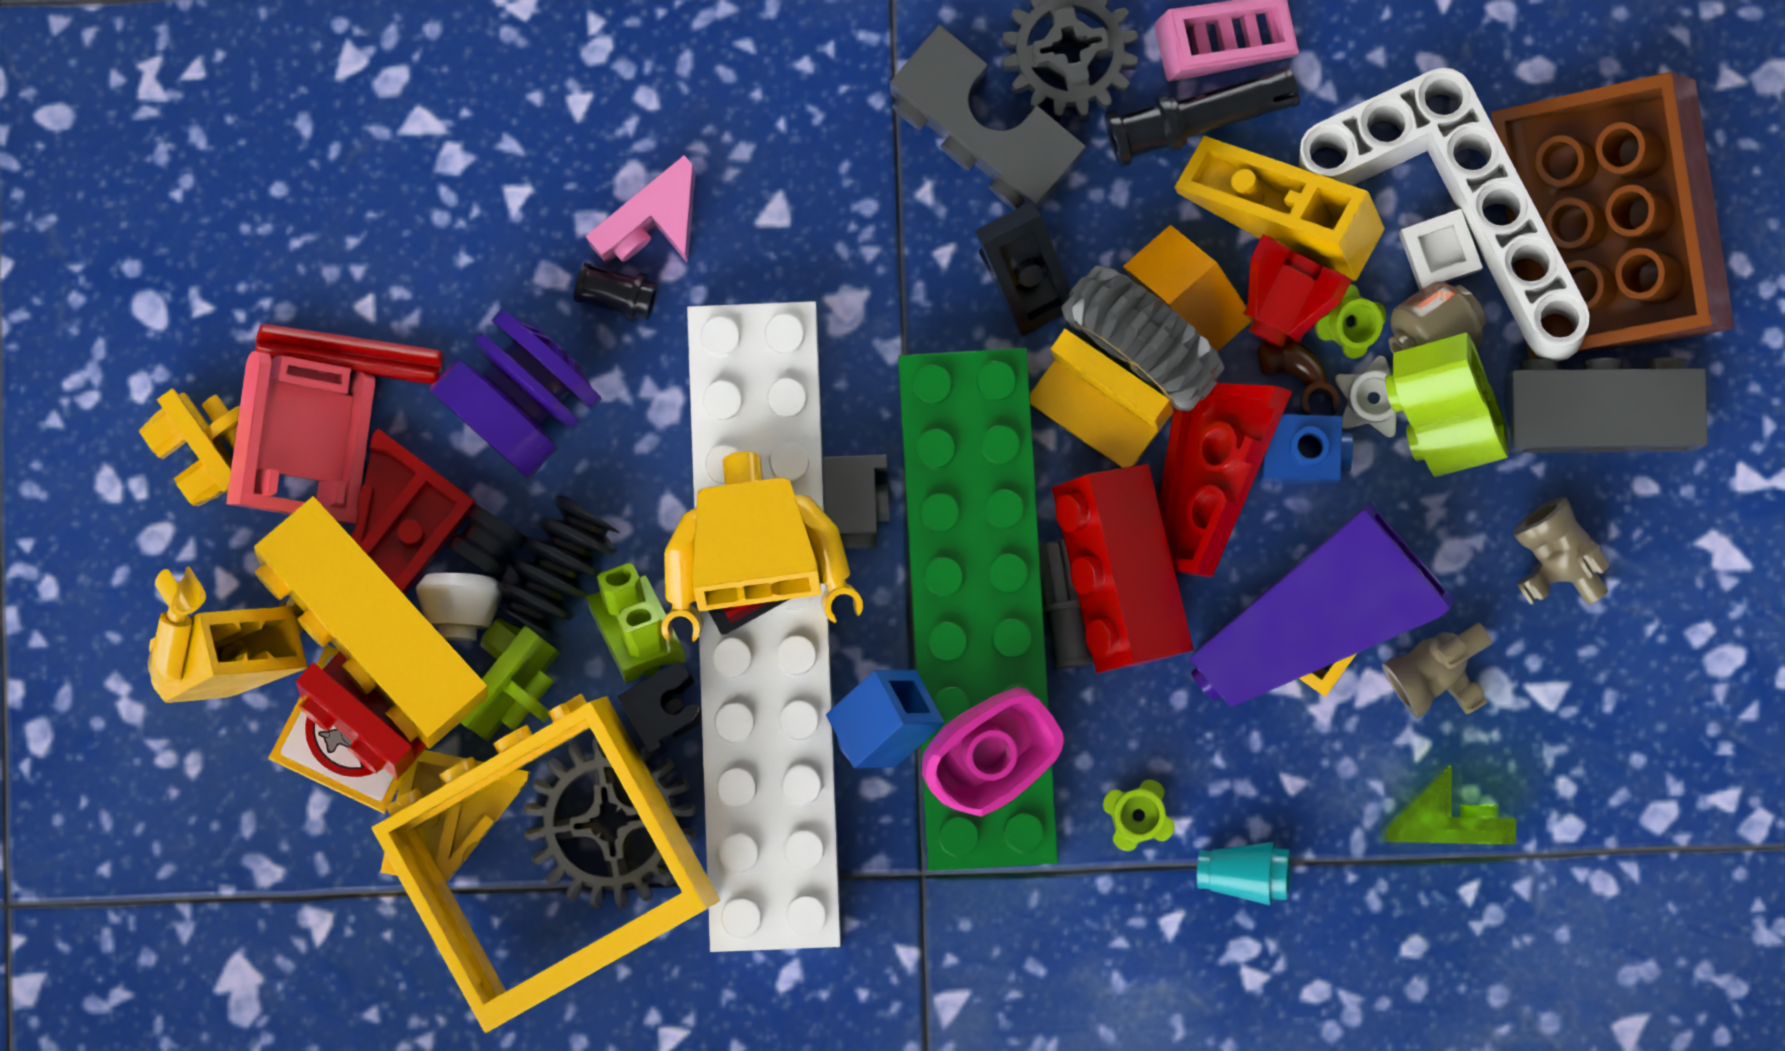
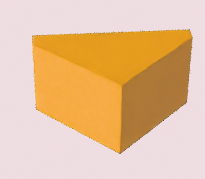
[1122,225,1252,352]

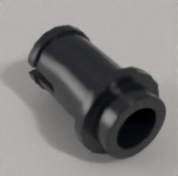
[573,262,658,323]

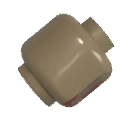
[1388,281,1486,353]

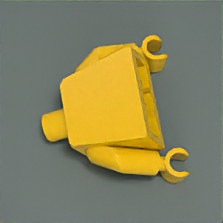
[661,451,863,642]
[148,566,308,703]

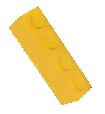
[254,496,488,749]

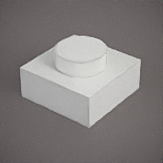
[1399,209,1483,290]

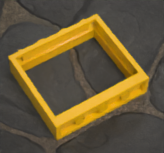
[371,693,721,1033]

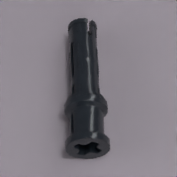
[1104,66,1300,168]

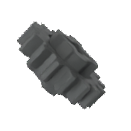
[1002,0,1138,121]

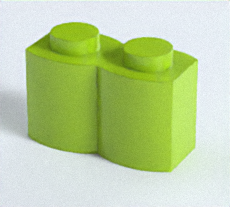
[1385,333,1508,477]

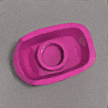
[921,687,1064,817]

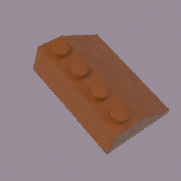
[1491,72,1735,359]

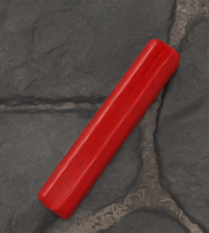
[255,324,444,385]

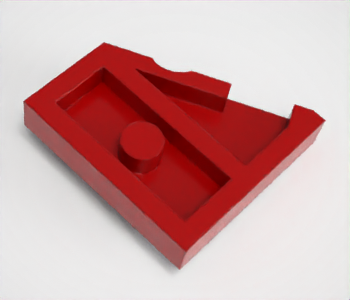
[351,429,476,596]

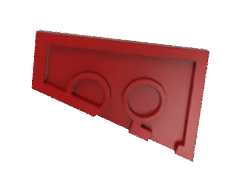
[1158,383,1292,577]

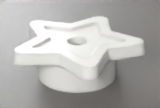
[1335,356,1396,437]

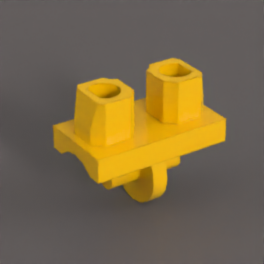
[139,388,240,507]

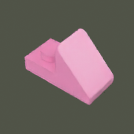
[586,155,695,265]

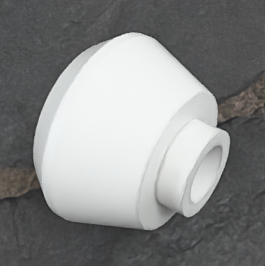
[416,573,503,641]

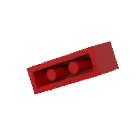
[1051,463,1194,674]

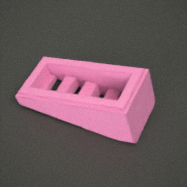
[1155,0,1299,82]

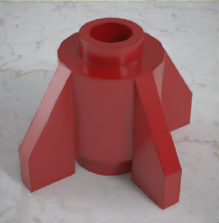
[1243,234,1352,348]

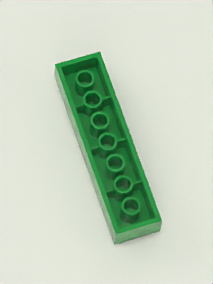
[898,348,1058,871]

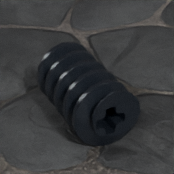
[495,495,620,642]

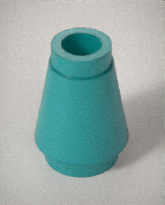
[1197,842,1291,906]

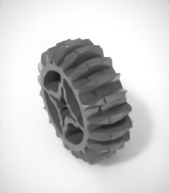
[1061,266,1224,411]
[524,737,697,909]

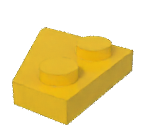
[380,750,531,883]

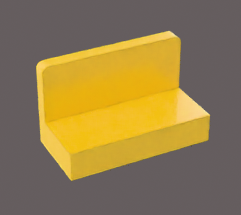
[1029,329,1173,468]

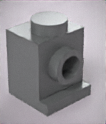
[823,455,889,550]

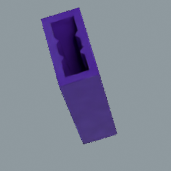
[1189,502,1454,708]

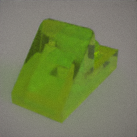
[1379,765,1516,845]

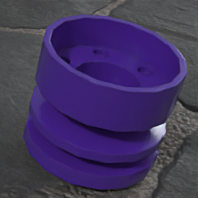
[428,309,602,479]

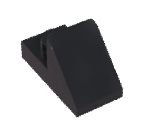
[975,202,1071,336]

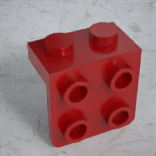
[295,651,427,780]

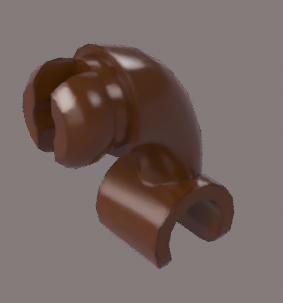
[1257,339,1339,416]

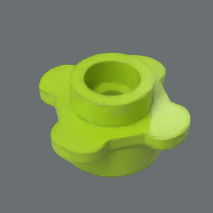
[1315,284,1386,359]
[1103,780,1175,851]

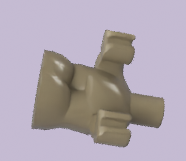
[1512,496,1610,605]
[1382,622,1492,719]

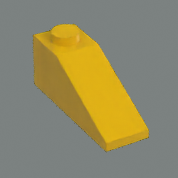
[1174,136,1385,281]

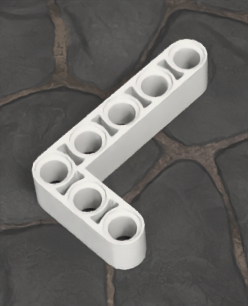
[1298,68,1590,362]

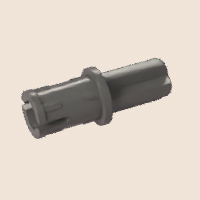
[1039,540,1094,670]

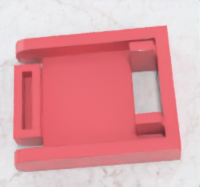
[226,351,375,524]

